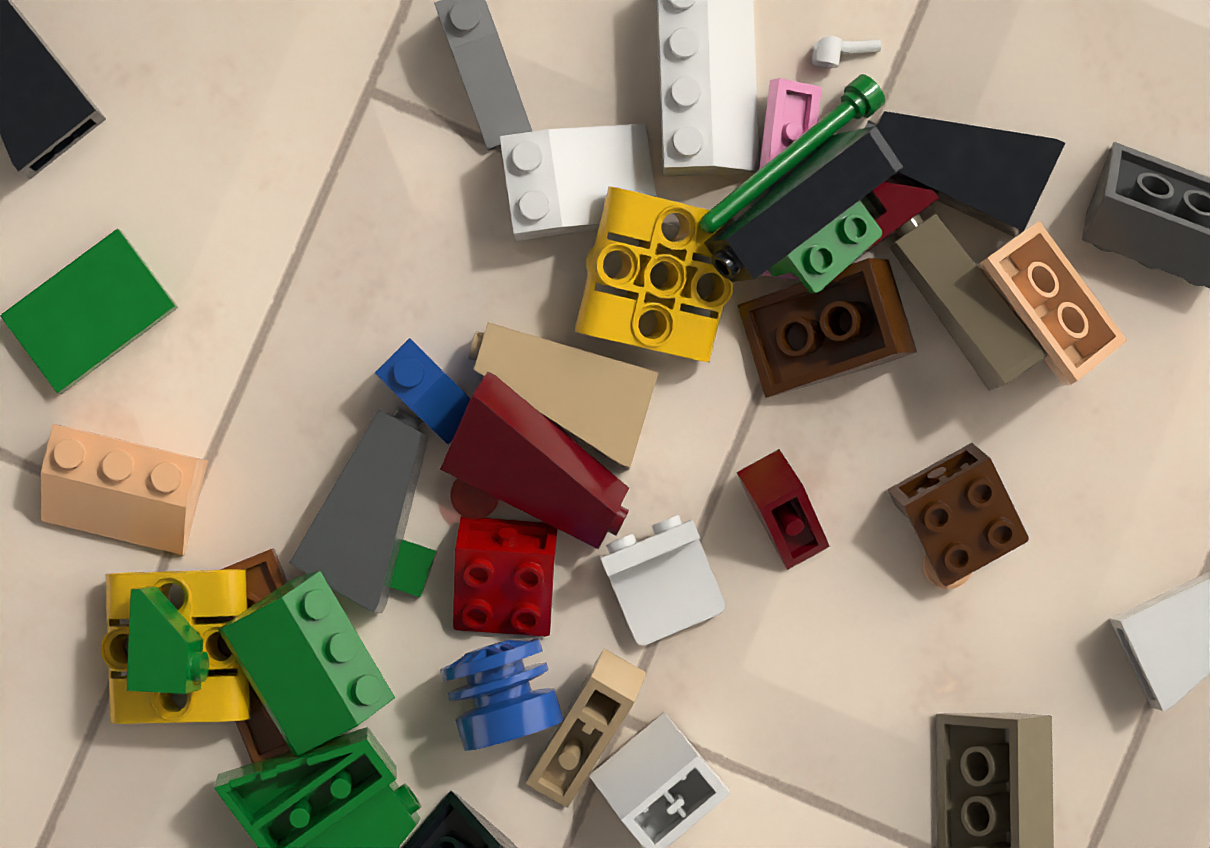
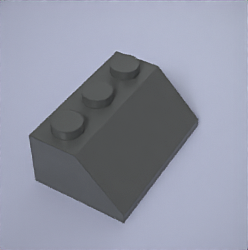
[1082,142,1210,288]

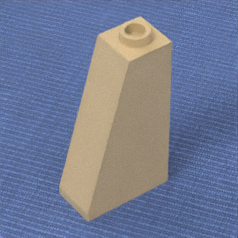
[468,322,658,468]

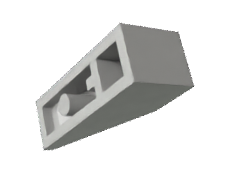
[434,0,532,150]

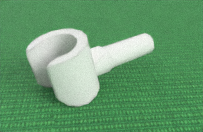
[812,36,881,68]

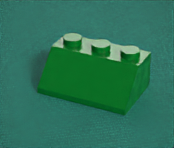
[218,571,395,756]

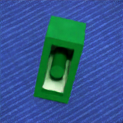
[126,586,209,694]

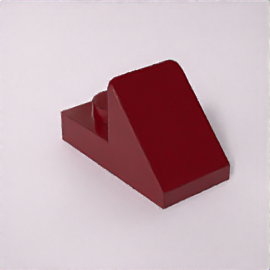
[854,182,939,261]

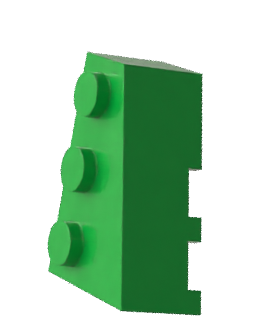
[214,727,397,848]

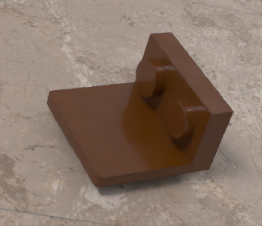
[887,443,1029,586]

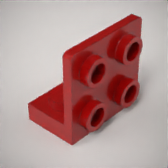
[453,516,558,637]

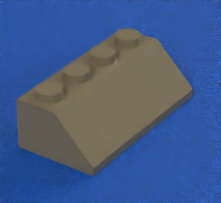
[936,713,1054,848]

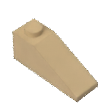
[525,648,646,808]

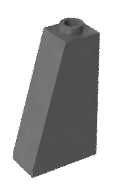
[289,407,429,613]

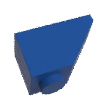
[375,338,471,445]

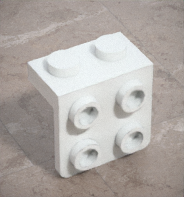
[600,515,726,645]

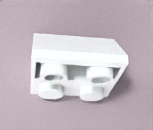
[589,712,730,848]

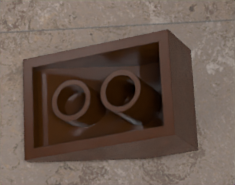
[738,258,917,398]

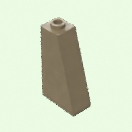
[889,214,1047,390]

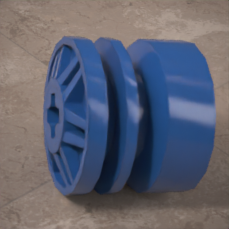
[440,638,564,751]

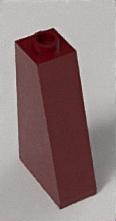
[440,372,629,550]

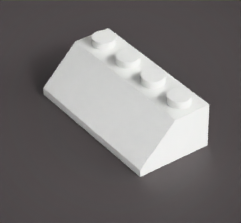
[656,0,760,176]

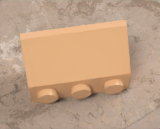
[977,221,1127,386]
[41,424,208,555]

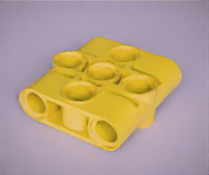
[574,186,733,363]
[100,569,251,724]

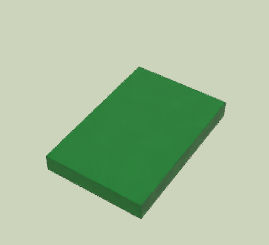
[0,228,179,394]

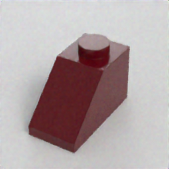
[736,449,830,570]

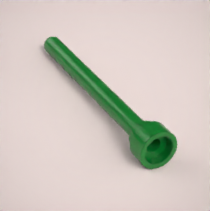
[700,74,886,233]

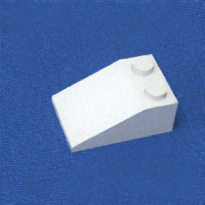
[500,124,656,241]

